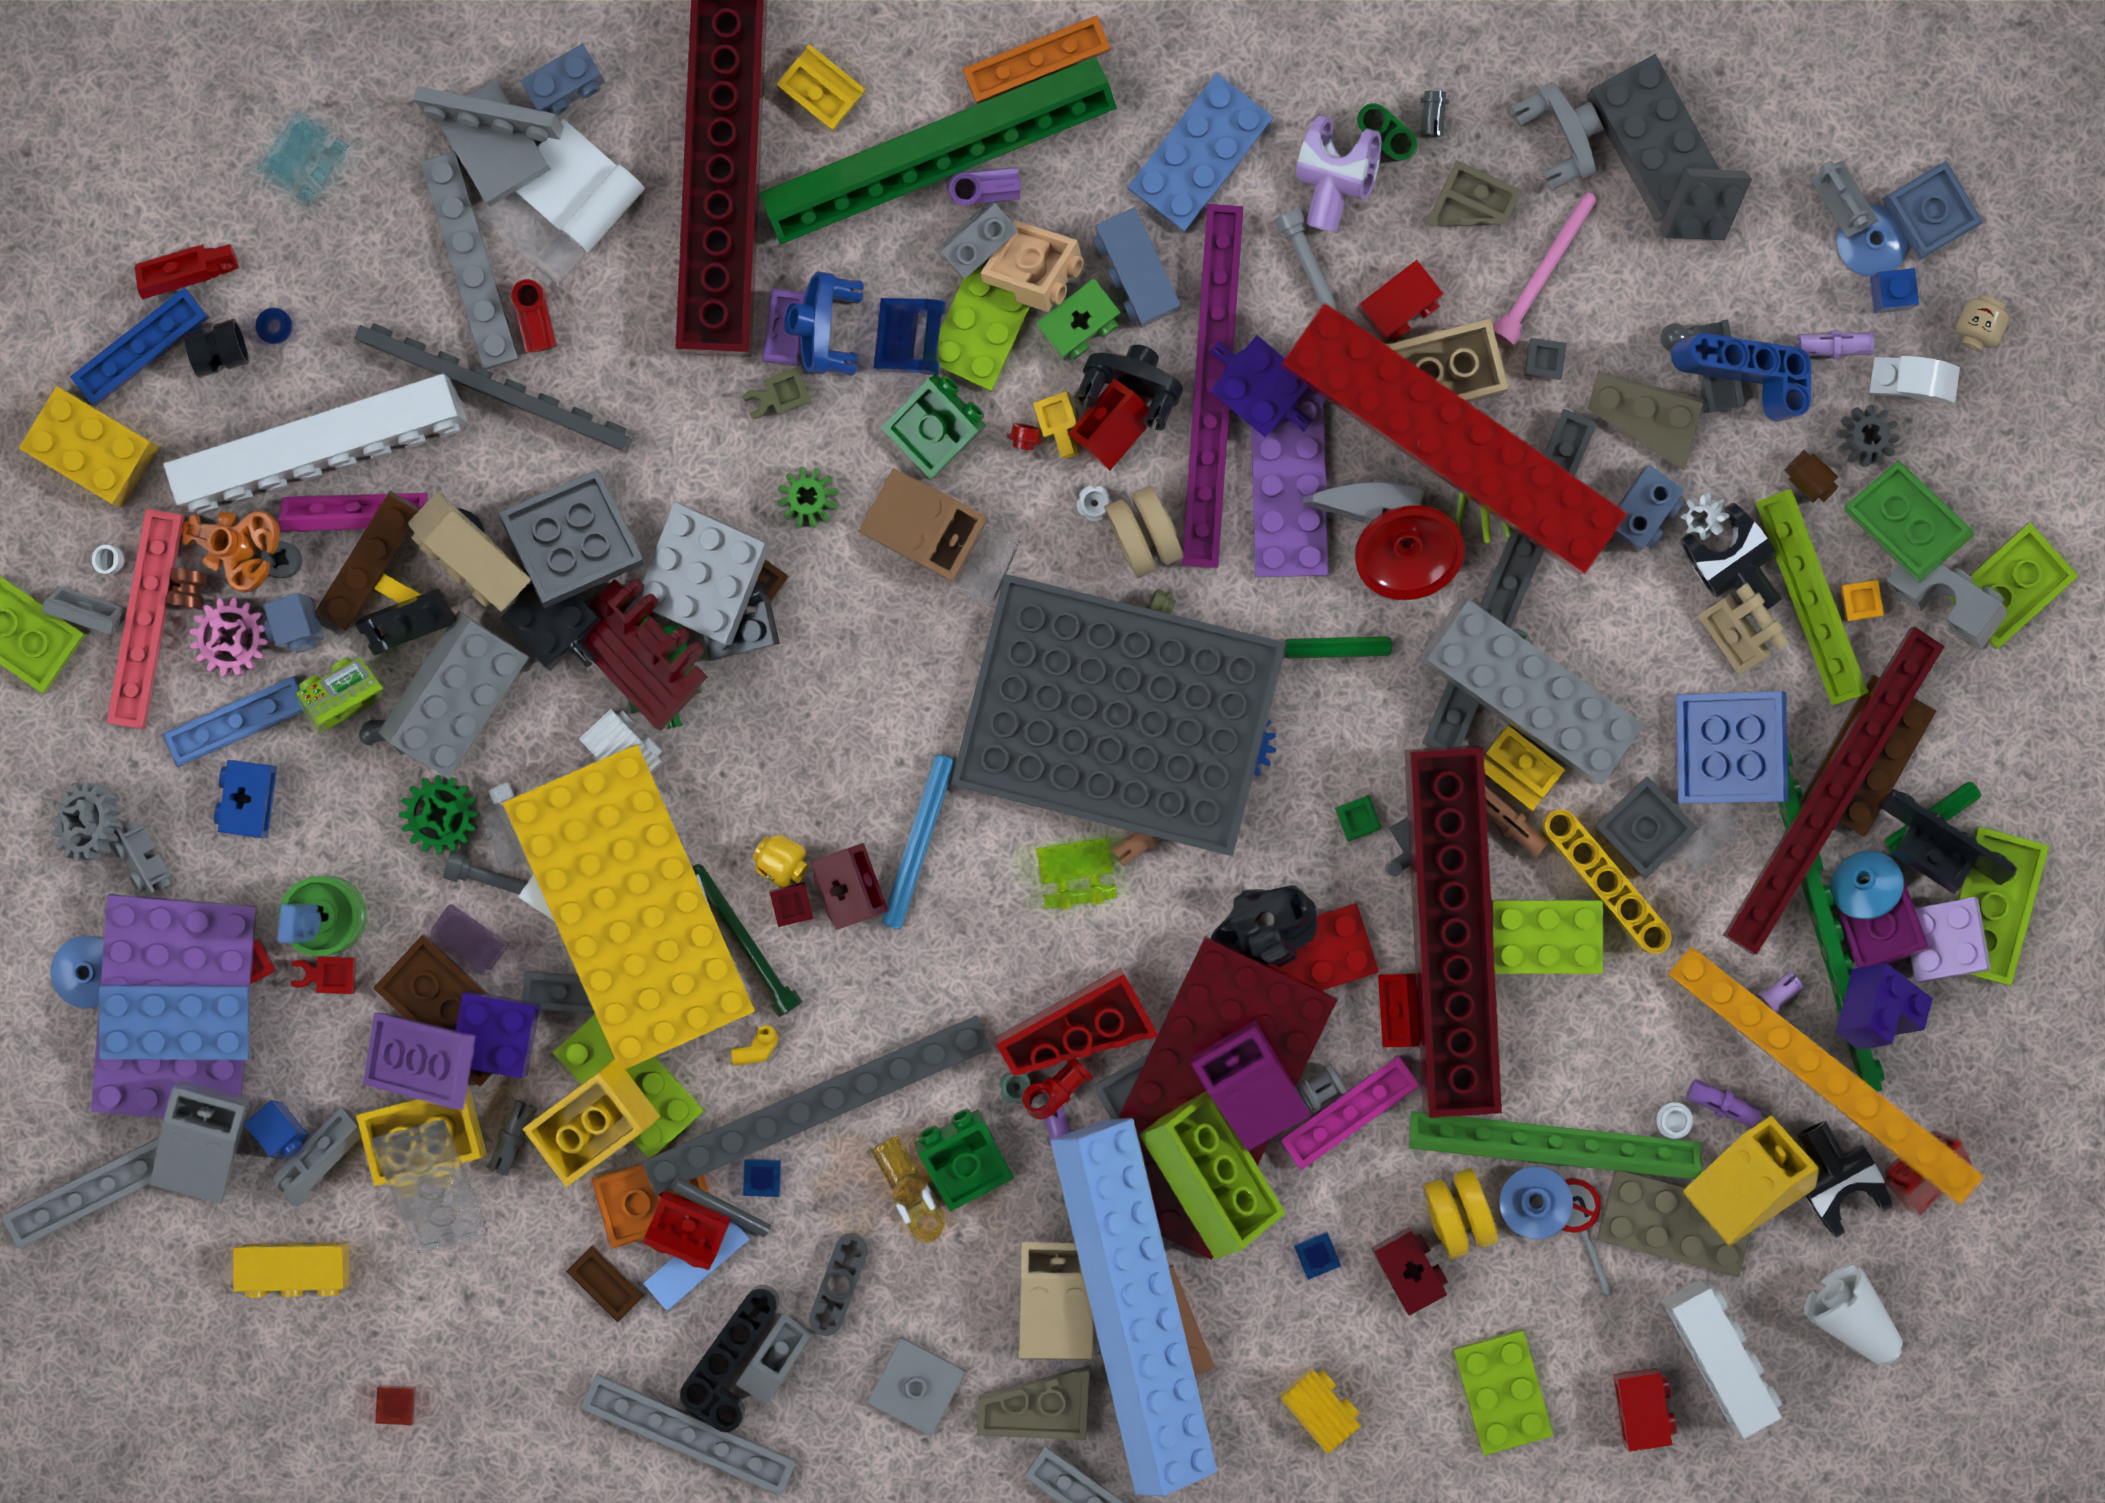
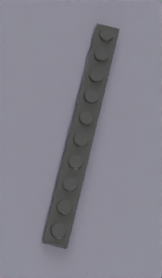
[1422,409,1597,748]
[642,1016,991,1195]

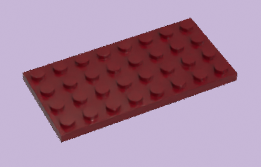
[1118,936,1337,1260]

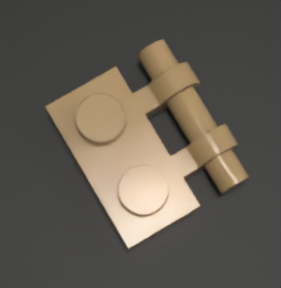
[1697,583,1789,675]

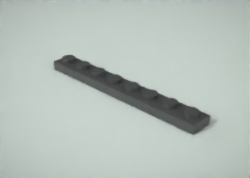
[355,323,632,453]

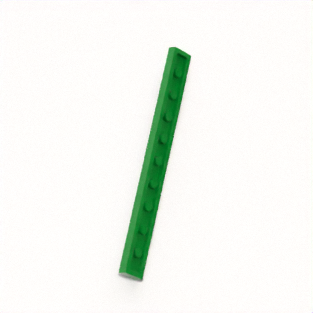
[1777,746,1885,1092]

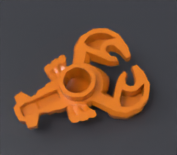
[181,510,280,592]

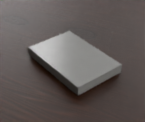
[437,79,551,207]

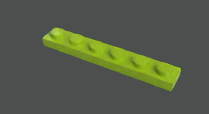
[1755,489,1869,706]

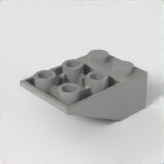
[150,1080,251,1204]

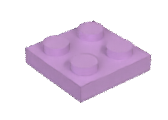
[1911,897,1991,983]

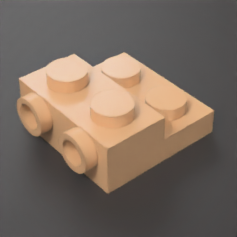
[981,220,1084,312]

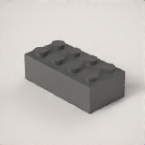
[1586,54,1720,222]

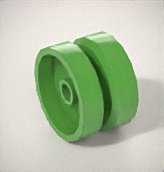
[279,876,367,956]

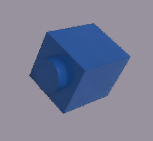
[1870,268,1919,314]
[244,1100,309,1159]

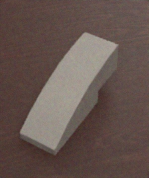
[1302,482,1424,524]

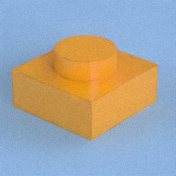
[1840,580,1884,622]

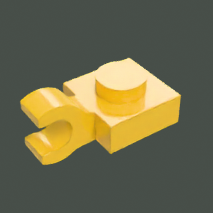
[1033,391,1080,459]

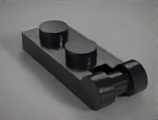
[355,588,457,656]

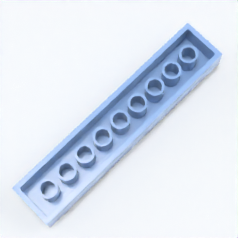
[1050,1118,1217,1497]

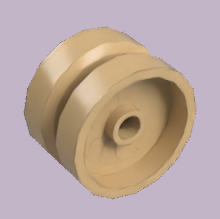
[1104,485,1184,579]

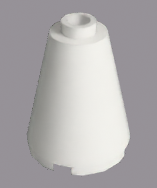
[1804,1265,1903,1365]

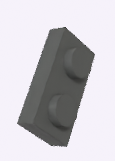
[523,971,595,1013]

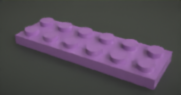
[1251,387,1328,578]

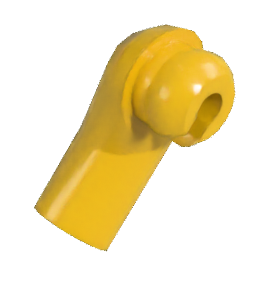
[731,1025,779,1066]

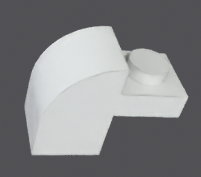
[1870,356,1960,403]

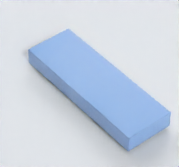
[643,1221,750,1311]

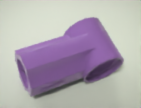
[946,167,1020,205]

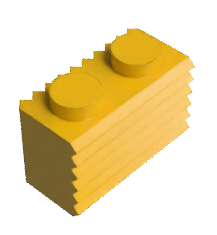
[1279,1366,1361,1455]

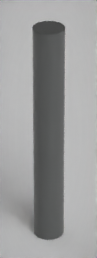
[670,1177,771,1237]

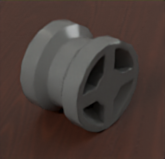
[261,541,302,578]

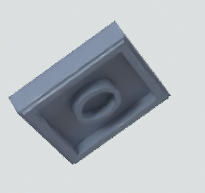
[1882,161,1983,260]

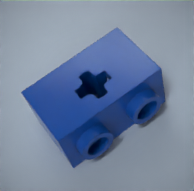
[214,760,278,838]

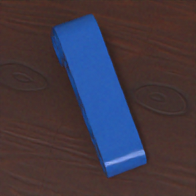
[1671,333,1811,422]

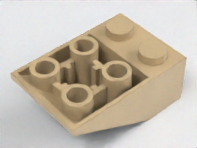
[1019,1242,1093,1360]

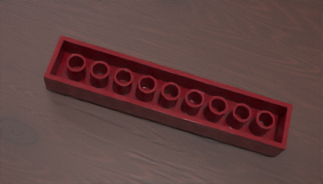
[675,0,768,357]
[1404,745,1502,1118]

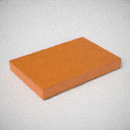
[591,1164,710,1249]

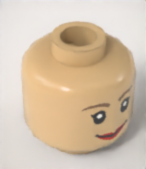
[1955,295,2010,352]

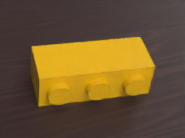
[233,1242,350,1298]

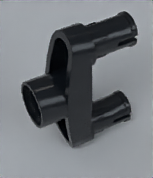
[1074,345,1183,431]

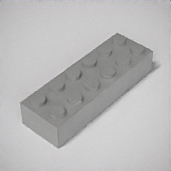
[1418,599,1644,785]

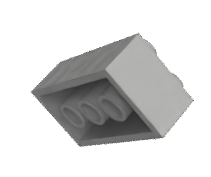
[378,611,529,779]

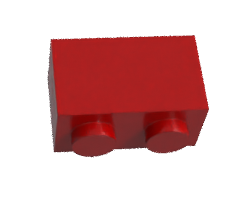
[1357,260,1443,342]
[1067,379,1149,471]
[1613,1368,1677,1452]

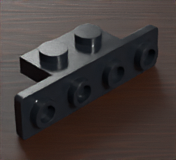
[1878,789,2017,894]

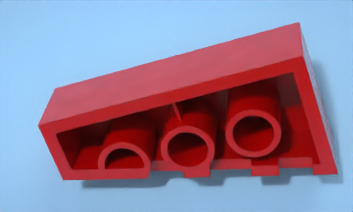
[994,967,1159,1076]

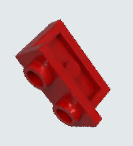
[642,1190,732,1270]

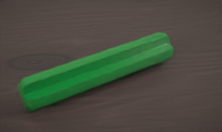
[1285,636,1392,659]
[1884,782,1982,853]

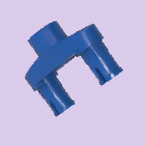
[784,271,864,376]

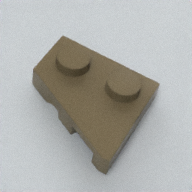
[1426,160,1522,226]

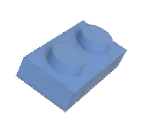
[278,903,321,943]

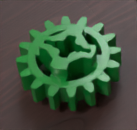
[399,775,480,854]

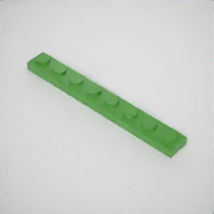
[1409,1111,1702,1179]

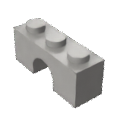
[1887,564,2008,649]

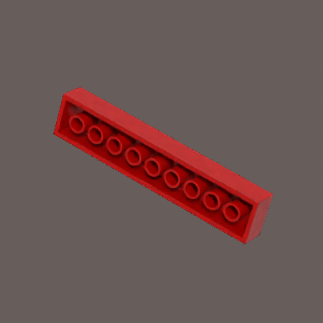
[1280,302,1628,575]

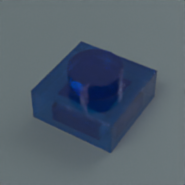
[743,1158,782,1197]
[1293,1231,1341,1280]

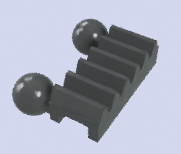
[1660,319,1745,419]

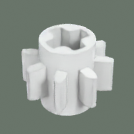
[1681,492,1730,540]

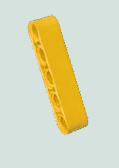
[1540,809,1672,954]

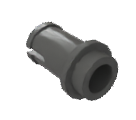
[1420,91,1449,137]

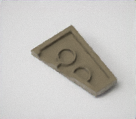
[1588,371,1704,470]
[977,1366,1089,1440]

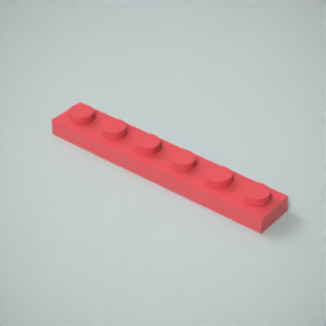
[106,508,185,729]

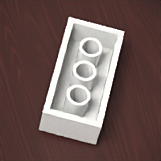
[1661,1280,1782,1439]

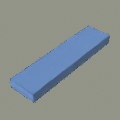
[162,675,304,767]

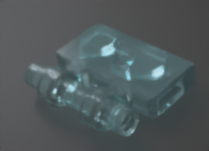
[257,110,349,205]

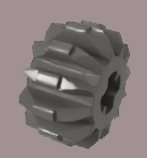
[1836,405,1900,468]

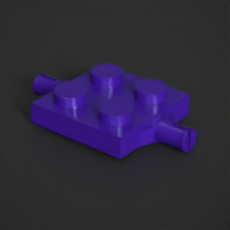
[1209,335,1313,438]

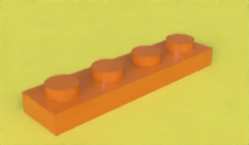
[963,15,1111,105]

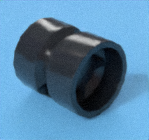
[184,319,249,378]

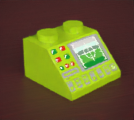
[296,657,383,735]

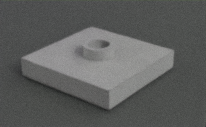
[867,1337,966,1437]

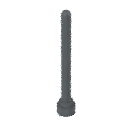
[443,851,528,895]

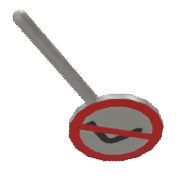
[1562,1178,1611,1296]

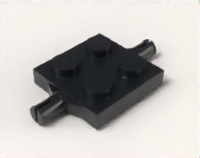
[499,584,602,671]

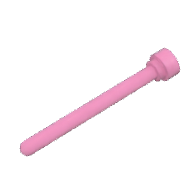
[1493,193,1596,347]

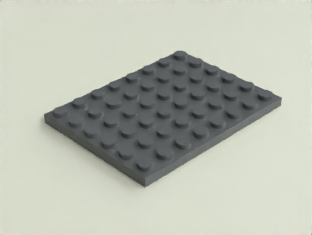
[951,574,1287,857]

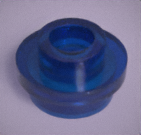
[255,308,293,344]

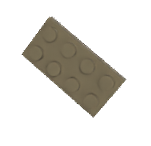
[1596,1171,1751,1277]

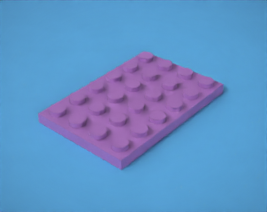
[91,894,257,1118]

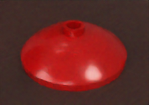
[1355,505,1464,600]

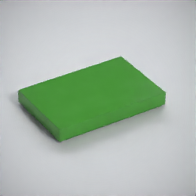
[1844,460,1974,583]

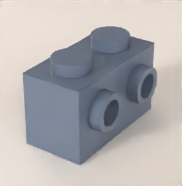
[520,43,606,116]
[1613,465,1685,552]
[263,593,325,653]

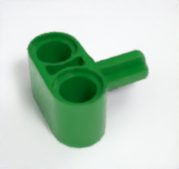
[1357,103,1418,161]

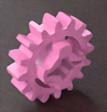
[189,598,271,677]

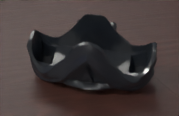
[1211,885,1317,968]

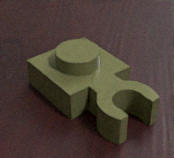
[743,367,811,419]

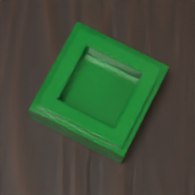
[1335,795,1382,842]

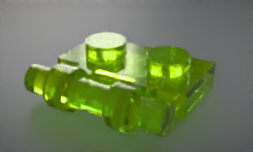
[1036,837,1117,911]

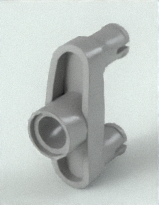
[1510,82,1604,192]

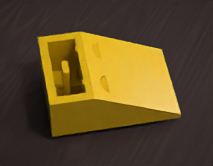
[1683,1115,1819,1246]

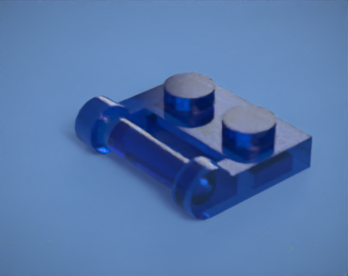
[873,298,946,375]

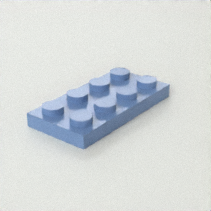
[1127,73,1273,233]
[99,984,250,1060]

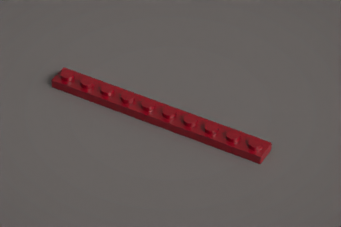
[1723,627,1945,955]

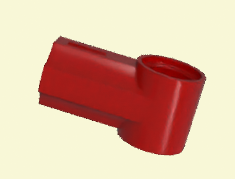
[511,279,557,354]

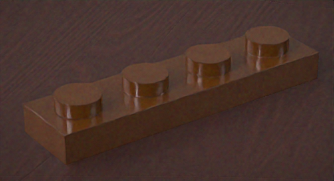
[315,490,420,631]

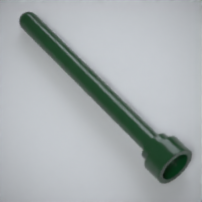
[692,864,803,1018]

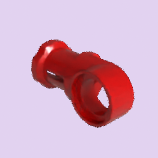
[1022,1058,1093,1120]

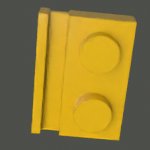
[776,44,866,132]
[1484,725,1565,811]

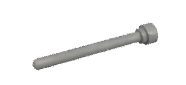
[1274,208,1340,313]

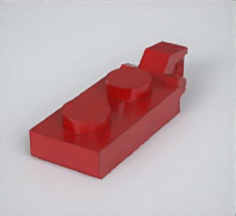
[134,244,239,300]

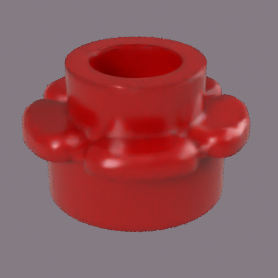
[1007,423,1042,450]

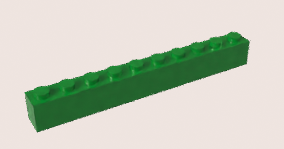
[759,57,1117,245]

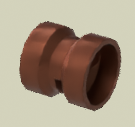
[166,567,209,610]

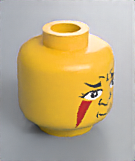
[752,834,809,888]

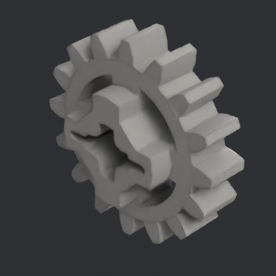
[51,782,122,862]

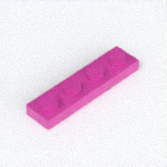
[278,493,429,532]
[1279,1055,1420,1170]

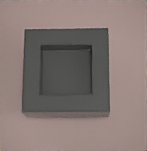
[1524,338,1567,380]

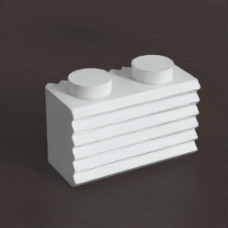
[579,709,663,774]

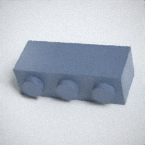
[1092,207,1181,328]

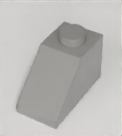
[736,1313,813,1404]

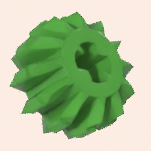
[777,467,839,528]

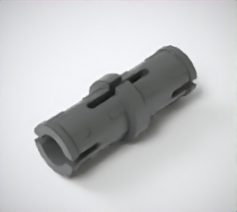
[486,1100,537,1176]

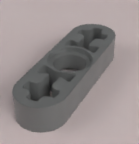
[809,1233,868,1336]

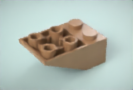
[858,468,988,584]

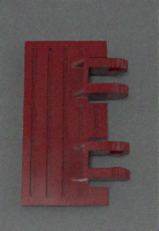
[584,579,708,731]

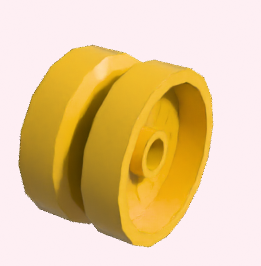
[1422,1167,1499,1260]

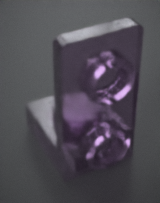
[430,904,510,976]

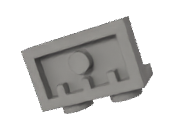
[935,202,1018,278]

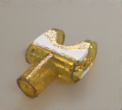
[870,1135,945,1242]

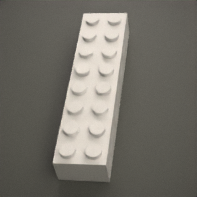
[163,374,468,515]

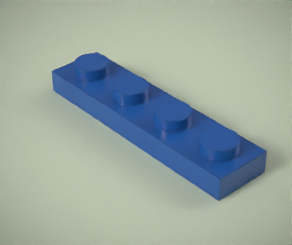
[70,287,210,407]

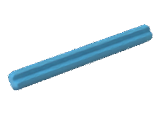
[882,754,955,929]

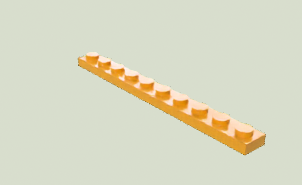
[1668,946,1985,1207]

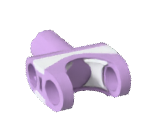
[1296,115,1382,232]

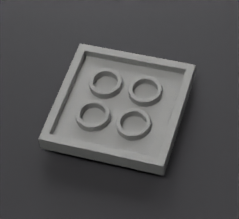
[635,502,771,645]

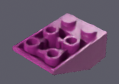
[1191,1020,1311,1151]

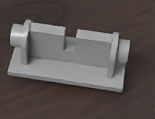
[1810,160,1879,239]
[111,821,172,897]

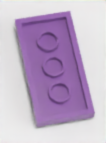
[363,1012,475,1109]

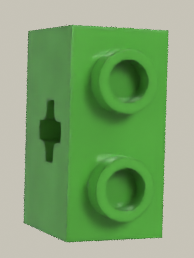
[1036,278,1121,361]

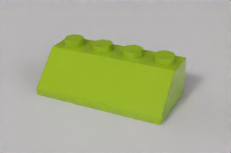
[1139,1091,1286,1259]

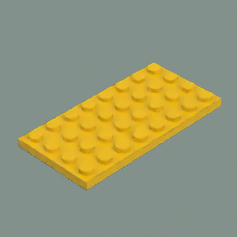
[502,744,755,1070]

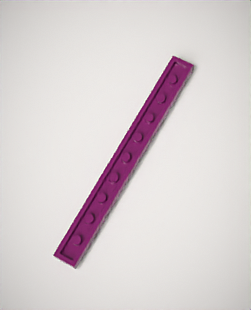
[1182,204,1244,569]

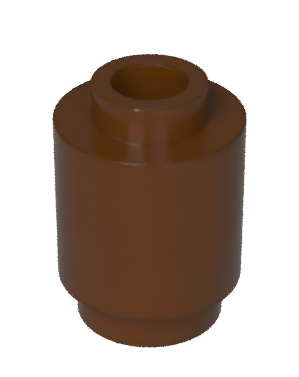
[1784,450,1839,503]

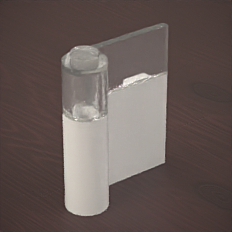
[477,118,645,286]

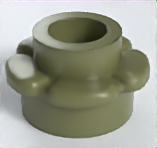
[1147,588,1176,614]

